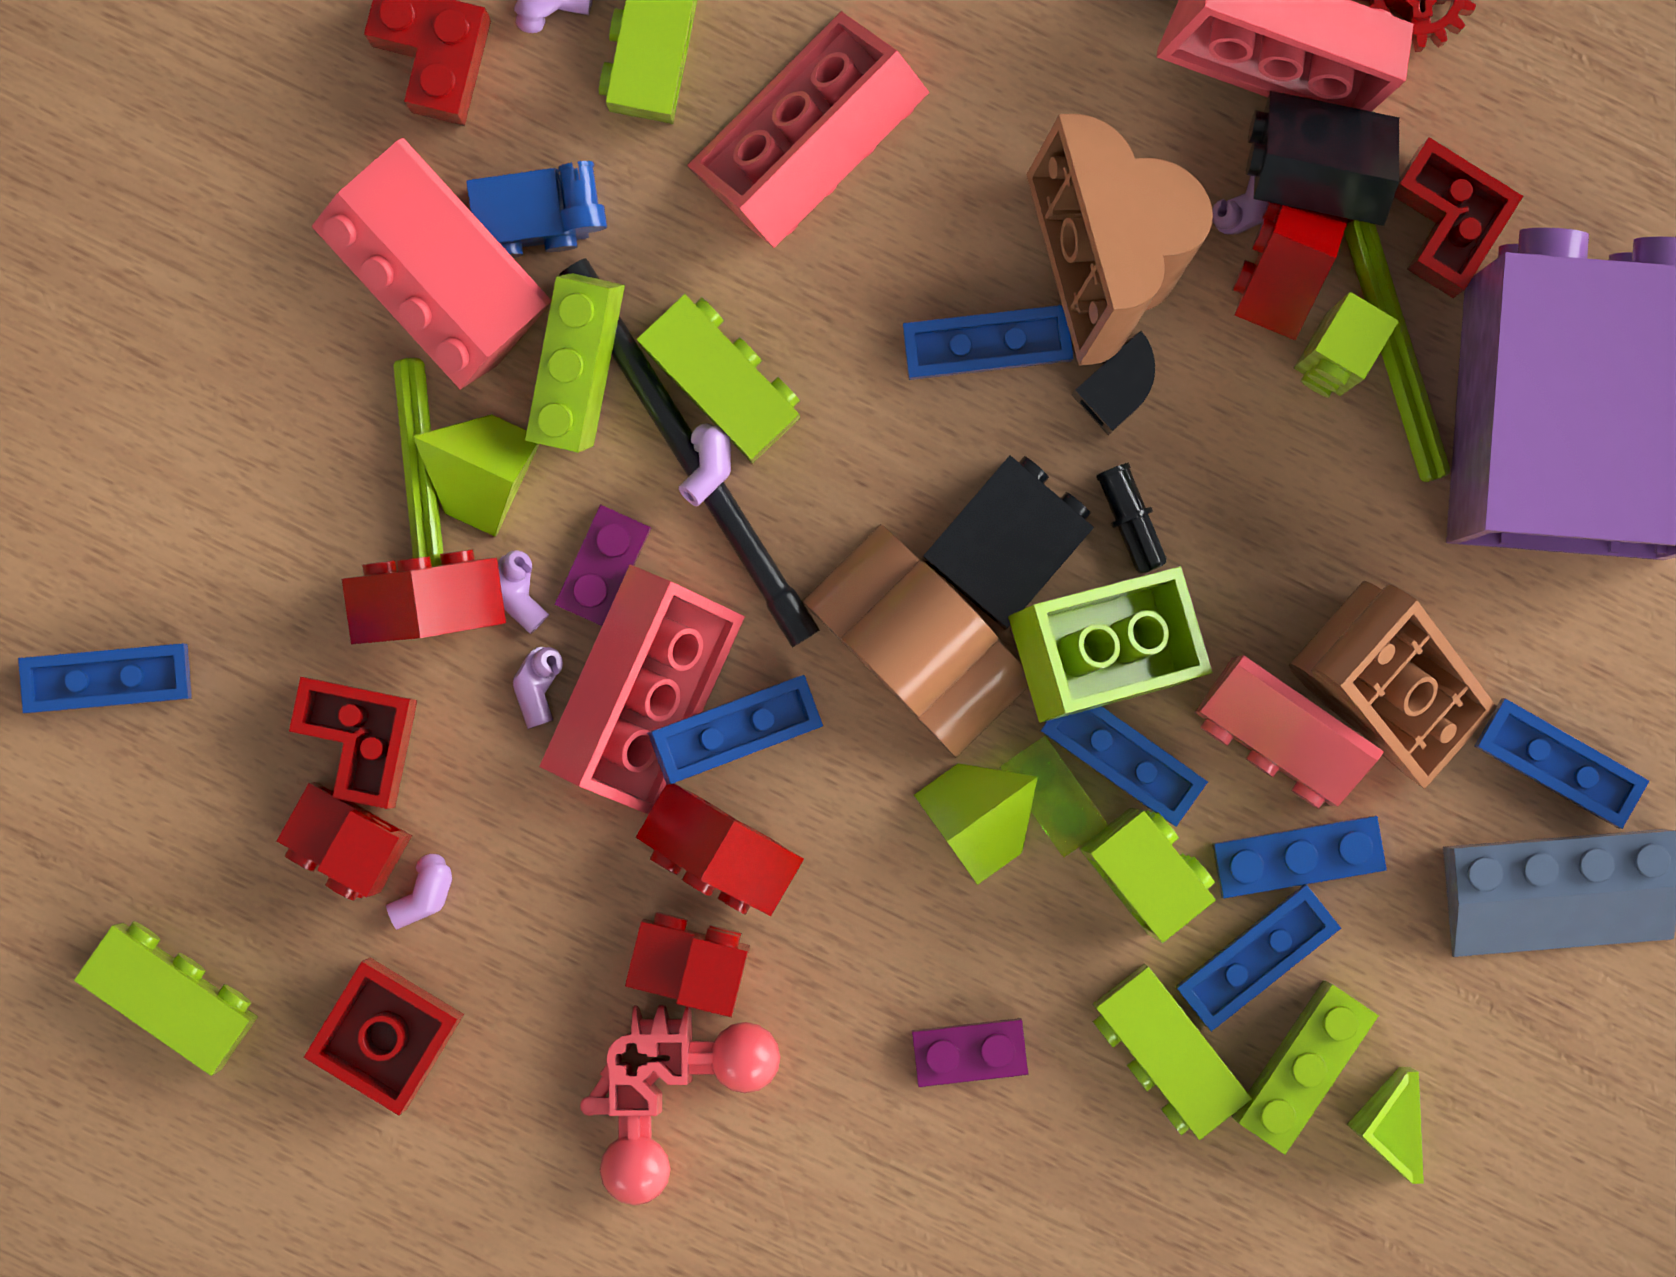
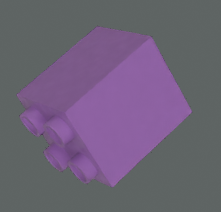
[1446,228,1676,560]

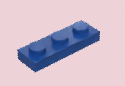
[902,305,1074,380]
[18,643,192,713]
[648,675,823,785]
[1474,698,1649,829]
[1040,706,1208,827]
[1212,816,1387,898]
[1175,884,1341,1032]

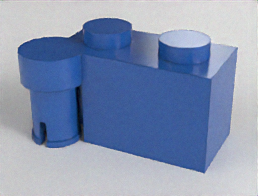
[466,161,607,258]

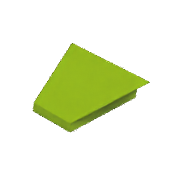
[412,414,539,537]
[914,763,1038,885]
[1346,1067,1424,1184]

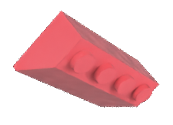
[1156,0,1414,112]
[687,11,930,248]
[311,138,552,390]
[539,564,745,815]

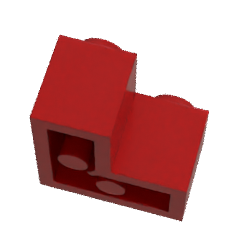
[364,0,491,126]
[1394,137,1524,298]
[1232,202,1348,341]
[341,549,506,645]
[289,677,418,809]
[276,782,413,901]
[635,783,804,916]
[625,912,750,1017]

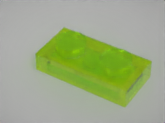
[999,735,1109,858]

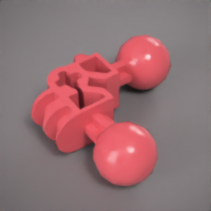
[580,1005,781,1205]

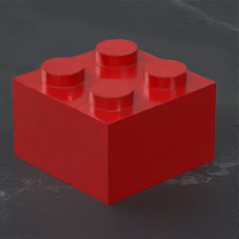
[303,957,464,1116]

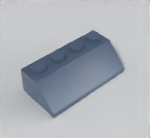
[1443,829,1676,957]

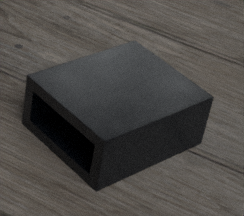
[1246,91,1399,226]
[922,455,1094,630]

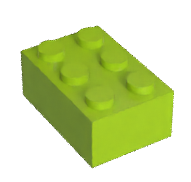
[1008,566,1213,723]
[1079,808,1216,943]

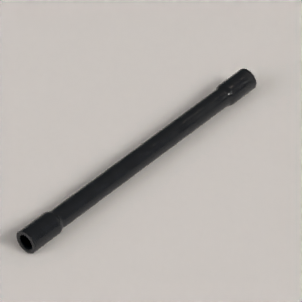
[559,258,820,648]

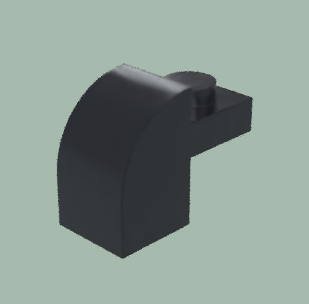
[1072,331,1155,436]

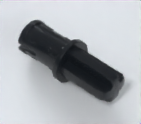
[1096,462,1166,574]

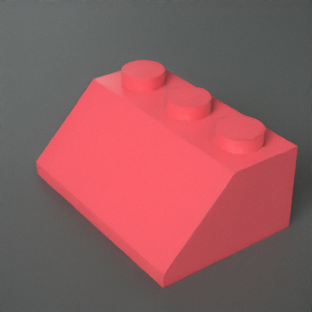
[1195,655,1384,809]

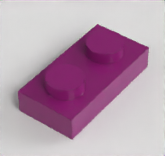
[554,504,652,626]
[912,1018,1028,1087]

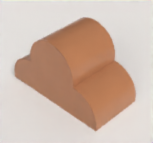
[1026,114,1213,366]
[802,524,1029,758]
[1289,581,1497,789]

